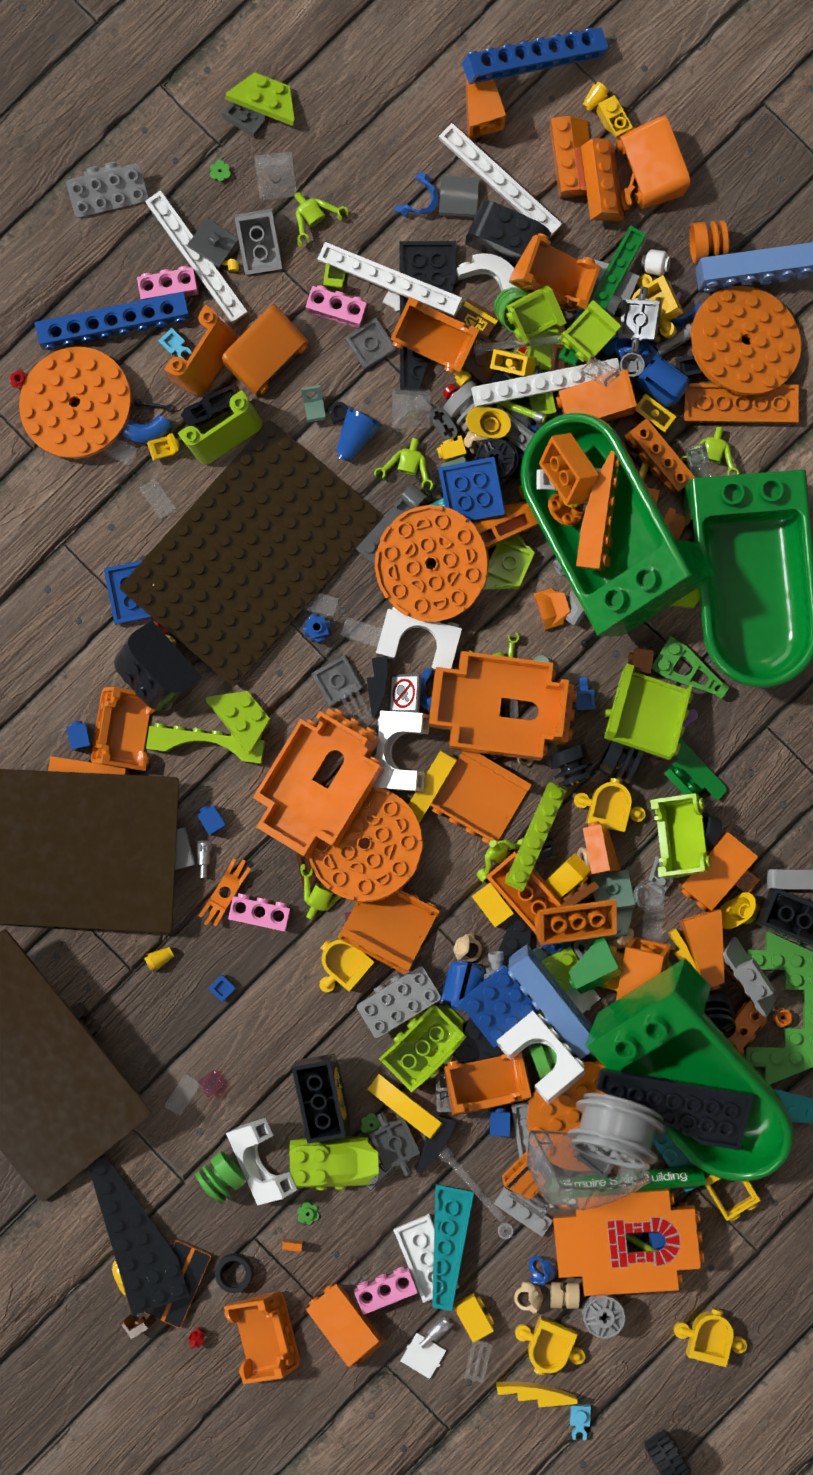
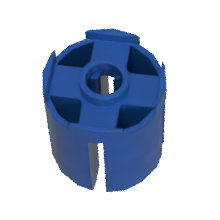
[634,354,690,408]
[439,960,486,1012]

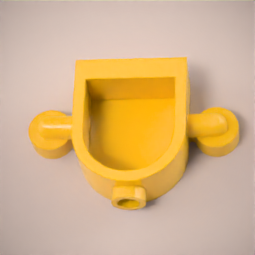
[631,274,684,339]
[573,778,645,833]
[319,939,375,992]
[673,1308,747,1367]
[515,1316,585,1376]

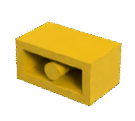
[490,349,537,376]
[636,393,676,432]
[545,853,591,898]
[471,882,514,927]
[454,1293,495,1343]

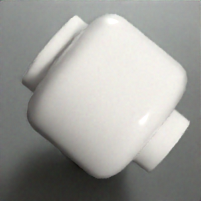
[641,249,670,276]

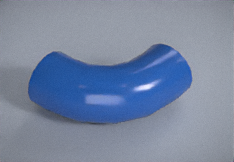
[120,415,173,443]

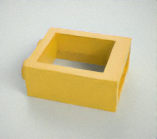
[704,1173,760,1221]

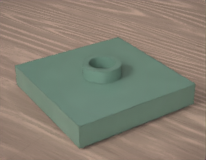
[590,870,635,910]

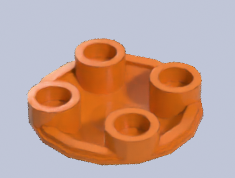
[548,493,585,526]

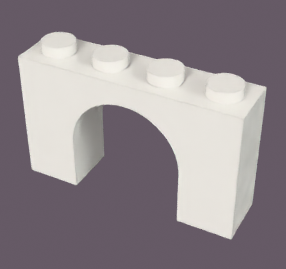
[376,607,462,671]
[374,711,429,792]
[497,1011,585,1105]
[226,1118,297,1205]

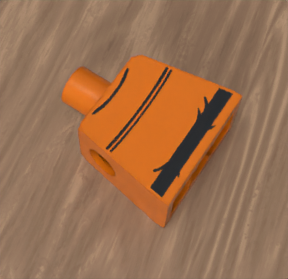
[502,1151,548,1199]

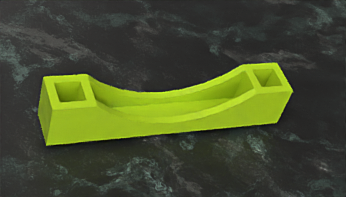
[146,723,265,764]

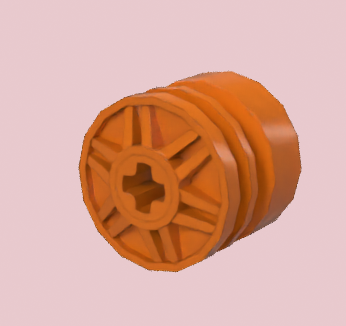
[689,220,730,264]

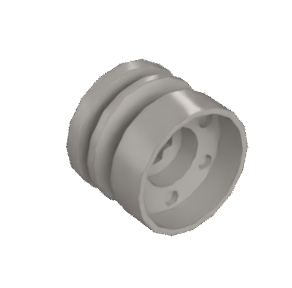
[443,381,494,432]
[581,1294,625,1339]

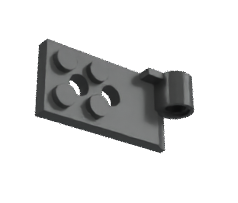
[356,484,427,566]

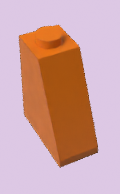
[583,821,621,874]

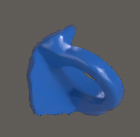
[614,337,643,359]
[528,1256,556,1285]

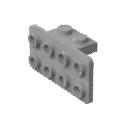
[66,162,148,217]
[723,937,776,1017]
[357,966,441,1038]

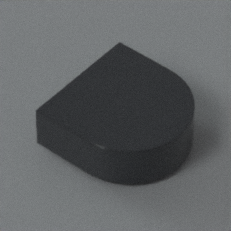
[330,402,348,424]

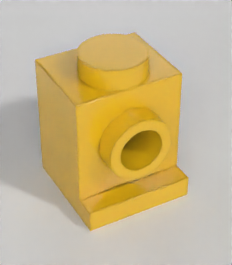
[436,435,467,463]

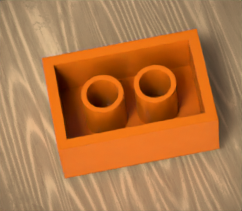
[539,433,599,505]

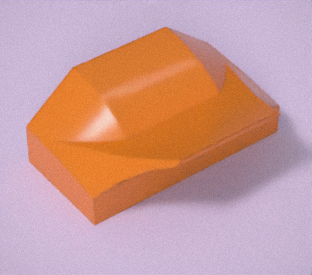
[533,588,570,630]

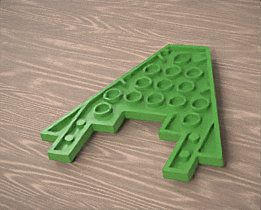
[745,932,813,1085]

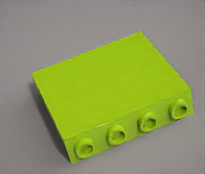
[604,663,693,760]

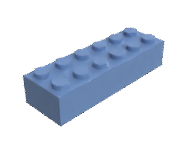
[695,242,813,293]
[508,944,592,1059]

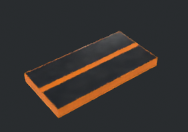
[145,1239,212,1328]

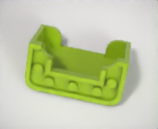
[178,390,262,464]
[650,793,711,879]

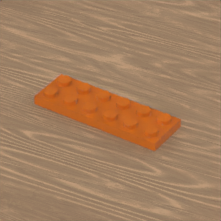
[684,383,799,424]

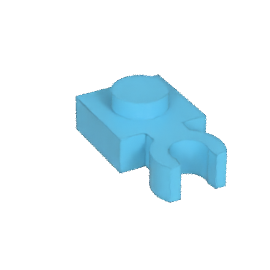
[158,328,192,359]
[570,1404,591,1440]

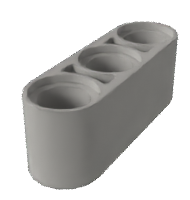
[767,869,813,889]

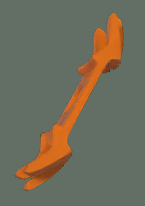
[621,172,635,211]
[198,858,251,926]

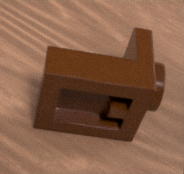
[121,1314,157,1339]

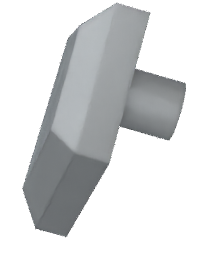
[565,590,585,627]
[647,856,674,895]

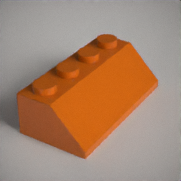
[549,116,589,199]
[581,138,624,221]
[486,850,564,933]
[535,899,617,945]

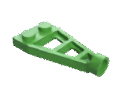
[651,636,729,699]

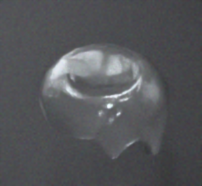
[633,881,665,910]

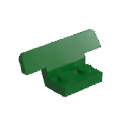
[664,738,726,801]

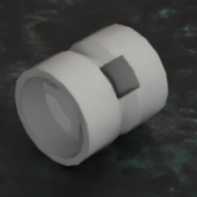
[619,352,645,383]

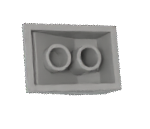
[235,208,282,275]

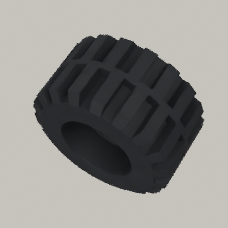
[644,1429,691,1475]

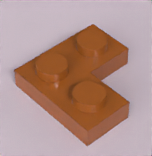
[559,881,599,907]

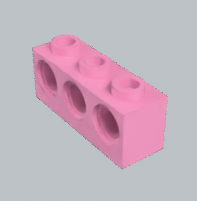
[137,266,199,300]
[305,285,367,329]
[228,893,291,931]
[354,1266,418,1315]

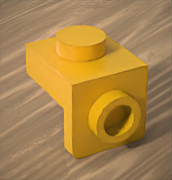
[147,433,179,461]

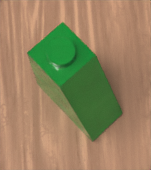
[569,936,622,994]

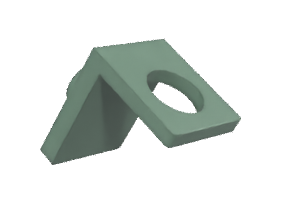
[302,385,326,422]

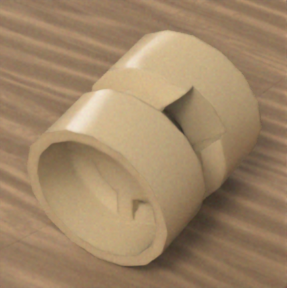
[550,1282,579,1309]

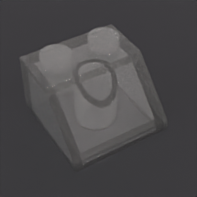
[254,152,297,200]

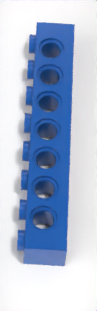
[462,27,609,85]
[35,292,190,350]

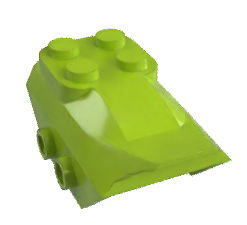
[379,1004,466,1092]
[290,1136,379,1190]

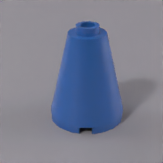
[336,406,382,462]

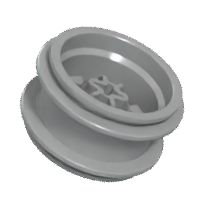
[568,1093,666,1170]

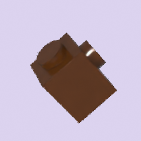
[628,646,654,676]

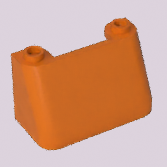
[615,115,690,209]
[509,233,601,311]
[390,297,479,374]
[222,304,309,397]
[164,305,237,396]
[91,687,156,771]
[444,1052,532,1116]
[224,1291,300,1384]

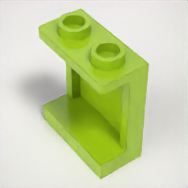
[506,285,567,344]
[560,300,621,364]

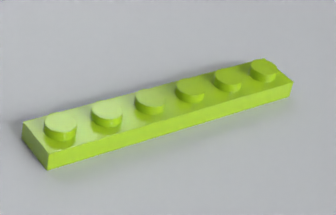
[504,782,566,892]

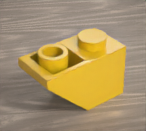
[596,95,633,137]

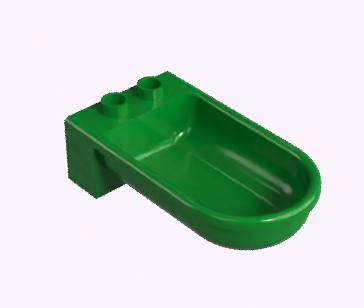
[521,413,715,636]
[682,469,813,688]
[585,958,794,1181]

